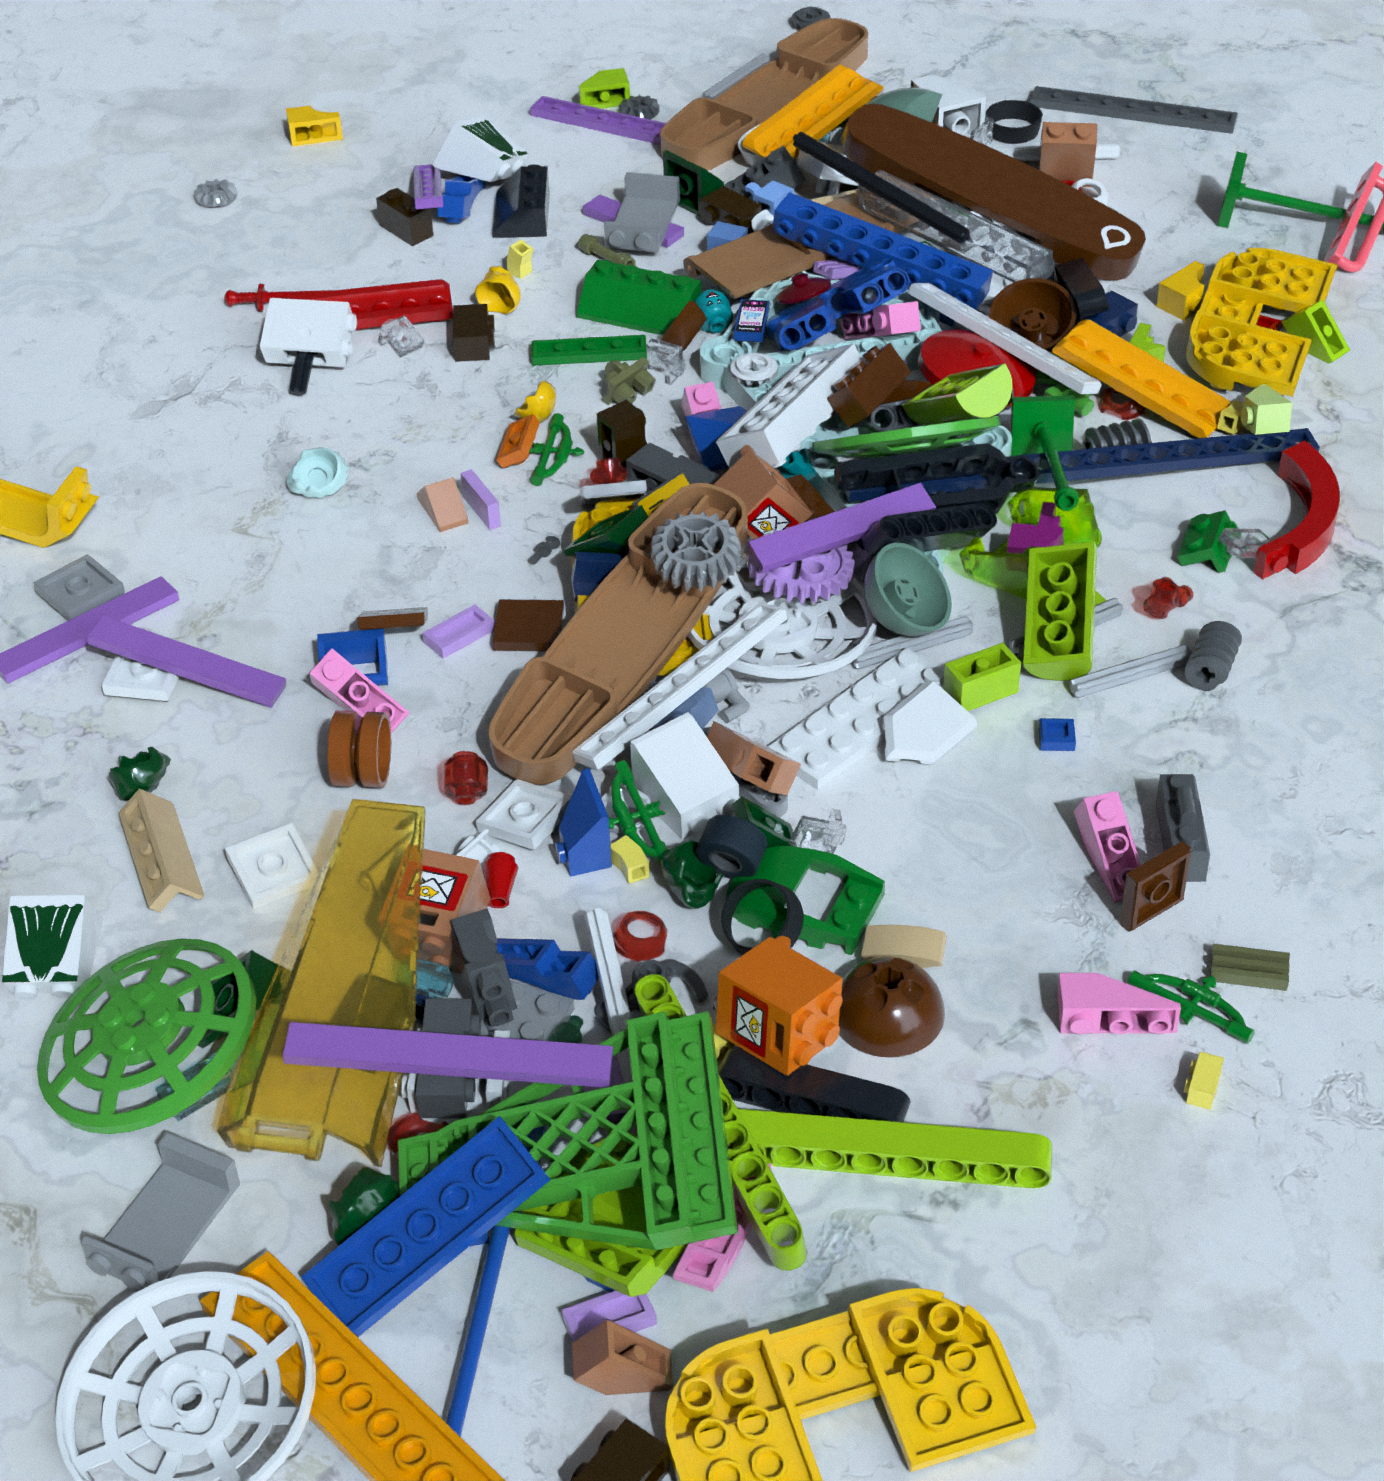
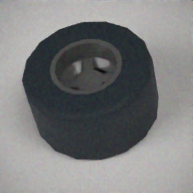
[696,814,768,879]

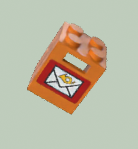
[716,936,843,1076]

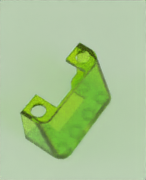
[959,487,1102,600]

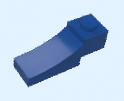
[437,175,485,223]
[495,938,599,1000]

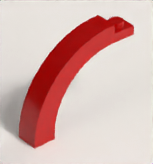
[1254,441,1340,580]

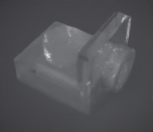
[377,315,425,358]
[790,808,846,854]

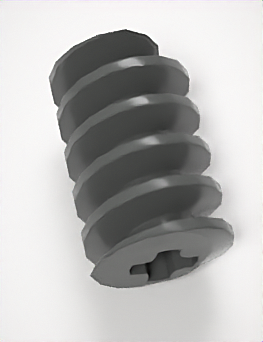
[1082,419,1152,464]
[1184,621,1242,692]

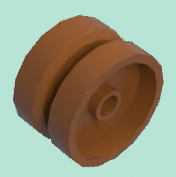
[327,710,392,788]

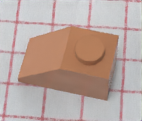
[572,1320,673,1395]

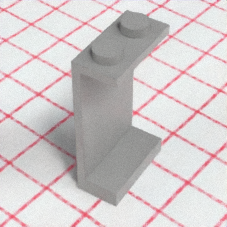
[604,172,680,252]
[80,1132,240,1291]

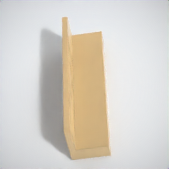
[118,789,204,912]

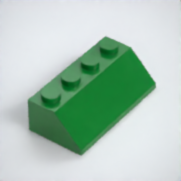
[576,260,702,335]

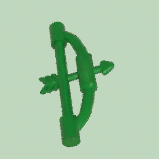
[529,413,584,486]
[608,760,668,867]
[1128,970,1255,1044]

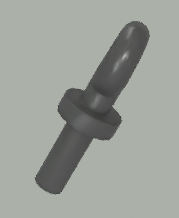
[531,536,561,563]

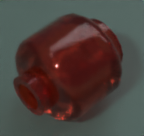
[443,751,488,805]

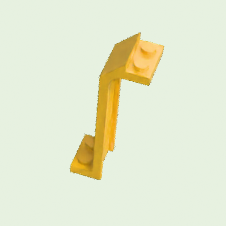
[0,466,99,548]

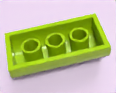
[902,363,1012,426]
[1023,542,1097,681]

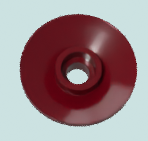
[776,273,832,304]

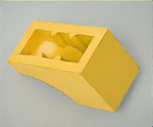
[286,105,343,147]
[1156,260,1204,320]

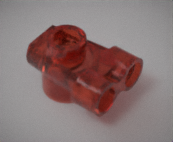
[590,458,628,485]
[1143,577,1194,619]

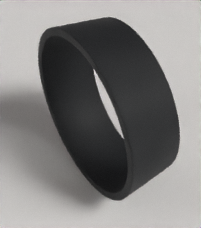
[986,100,1043,144]
[721,879,804,955]

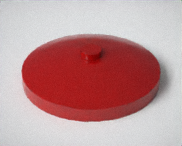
[918,330,1036,407]

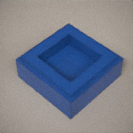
[1038,718,1076,751]

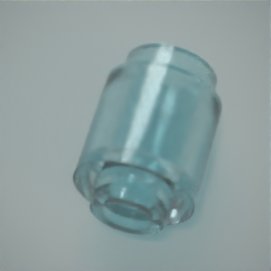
[394,957,454,999]

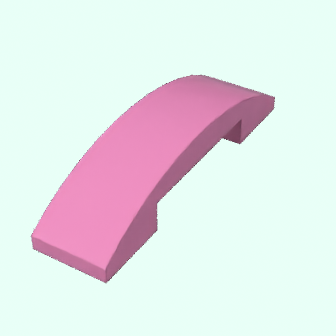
[673,1163,772,1292]

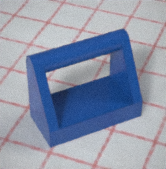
[317,628,388,686]

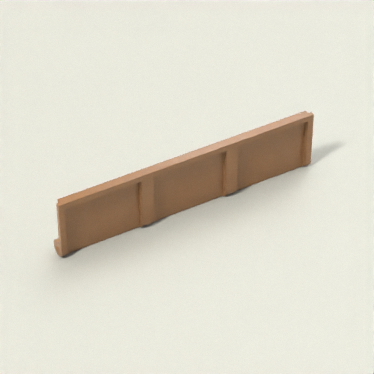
[683,185,954,299]

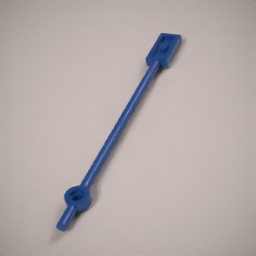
[446,1126,548,1437]

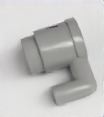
[703,668,749,723]

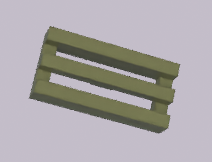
[1210,943,1290,991]

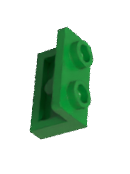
[1177,510,1239,573]

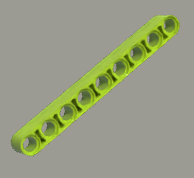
[635,974,807,1271]
[729,1109,1052,1189]

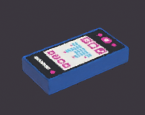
[734,299,770,342]

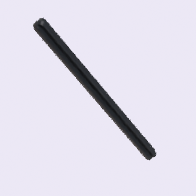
[793,132,971,244]

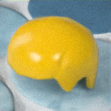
[514,380,556,423]

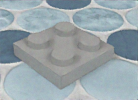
[33,554,125,620]
[481,980,575,1042]

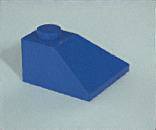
[684,406,748,471]
[555,768,612,877]

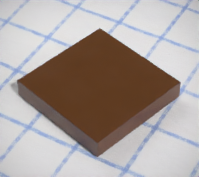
[492,599,564,651]
[357,607,428,630]
[1120,841,1191,932]

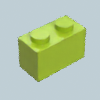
[943,642,1021,711]

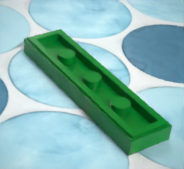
[531,335,647,366]

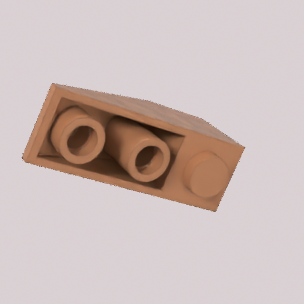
[707,721,801,796]

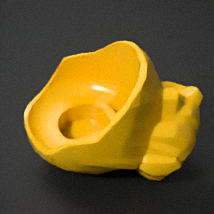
[475,266,521,314]

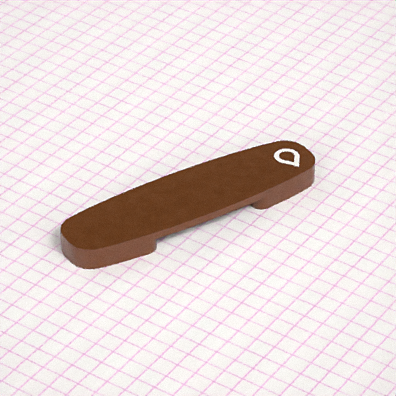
[842,104,1146,281]

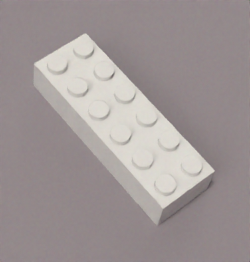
[716,343,862,469]

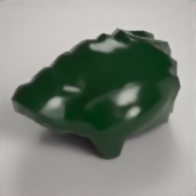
[109,747,171,800]
[661,840,723,909]
[328,1167,400,1246]

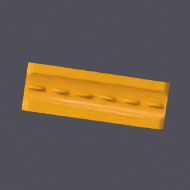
[742,64,883,159]
[1052,319,1231,438]

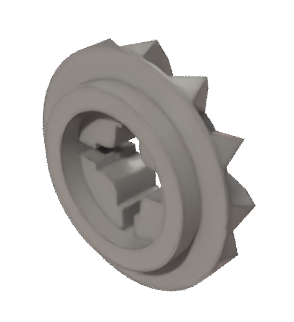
[194,179,237,207]

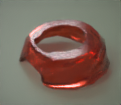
[1098,386,1146,421]
[612,911,668,961]
[387,1113,449,1161]

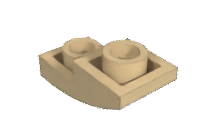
[861,925,947,968]

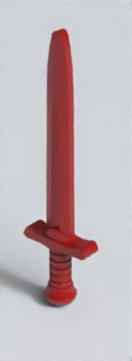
[224,284,333,311]

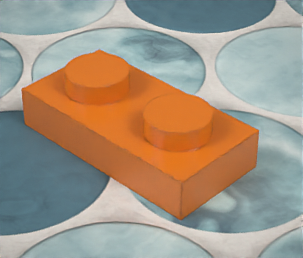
[496,414,540,468]

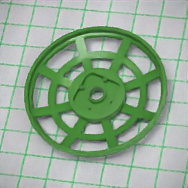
[812,416,1000,459]
[37,938,256,1134]

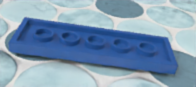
[301,1116,551,1337]

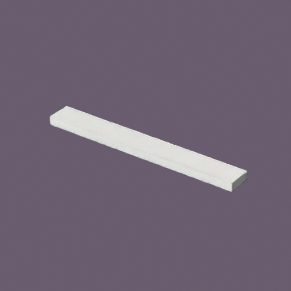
[908,283,1102,394]
[572,602,788,771]

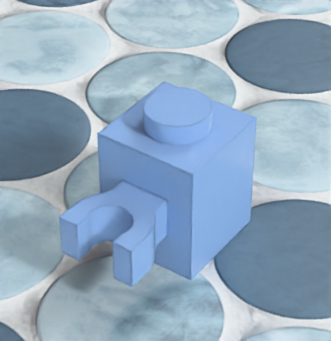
[745,181,794,224]

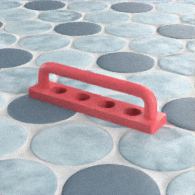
[1324,162,1384,272]

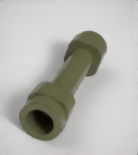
[578,234,635,266]

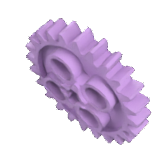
[748,527,855,603]

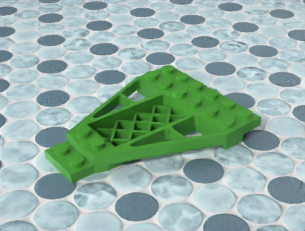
[398,1011,738,1250]

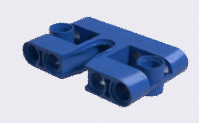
[765,259,910,351]

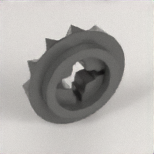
[792,7,830,29]
[619,95,660,119]

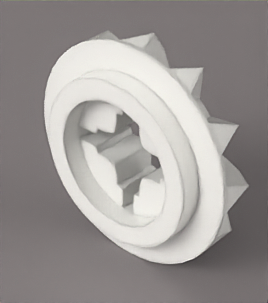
[730,353,778,386]

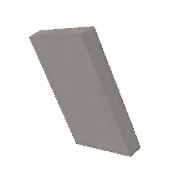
[579,480,647,506]

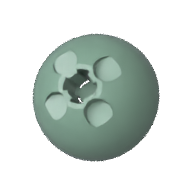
[864,543,952,636]

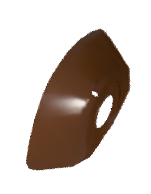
[658,300,707,353]

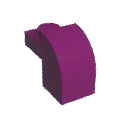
[1007,502,1064,570]

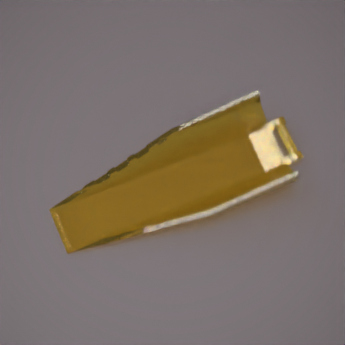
[216,799,426,1167]

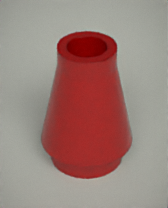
[482,852,519,909]

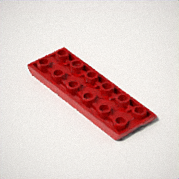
[285,279,453,331]

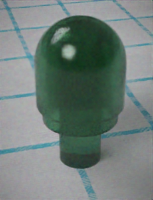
[547,1015,584,1044]

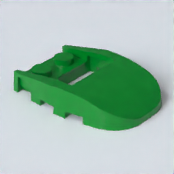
[726,846,885,955]

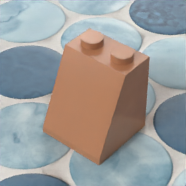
[1039,122,1097,187]

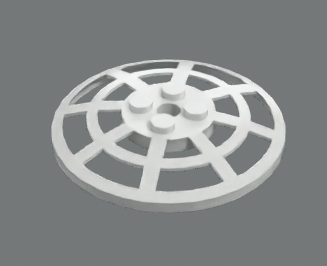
[687,550,877,679]
[55,1271,316,1481]

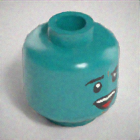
[694,290,733,333]

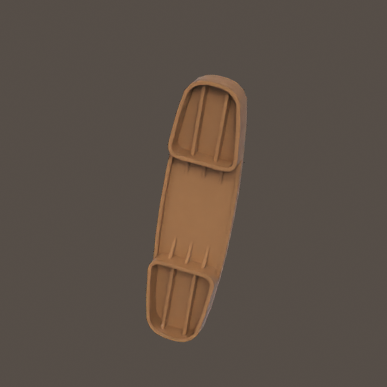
[660,18,868,171]
[489,483,748,785]

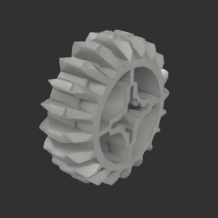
[650,510,741,592]

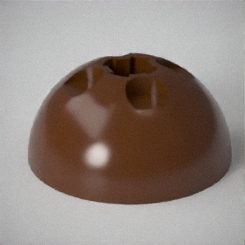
[989,278,1076,352]
[839,956,945,1057]

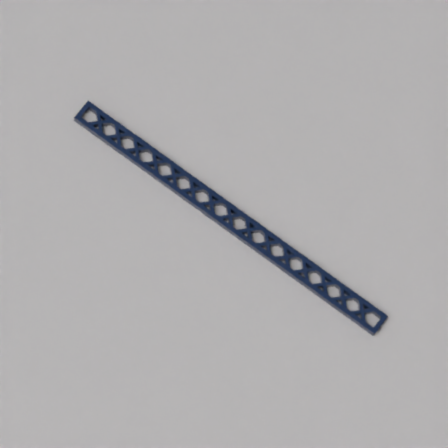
[844,428,1320,502]

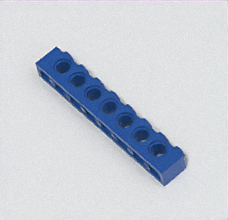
[772,192,993,310]

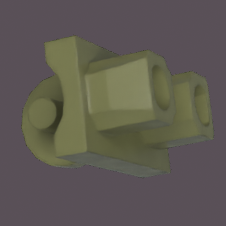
[602,357,656,405]

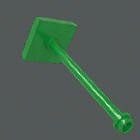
[1218,151,1384,234]
[1011,395,1079,511]

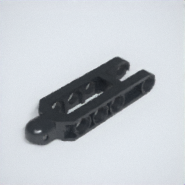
[834,443,1039,514]

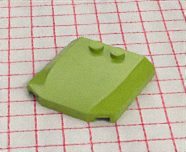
[514,1131,688,1297]

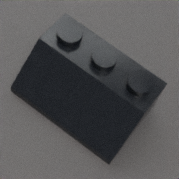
[493,164,550,238]

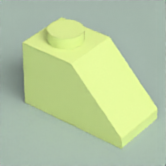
[1241,384,1292,435]

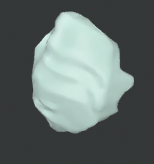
[287,447,350,498]

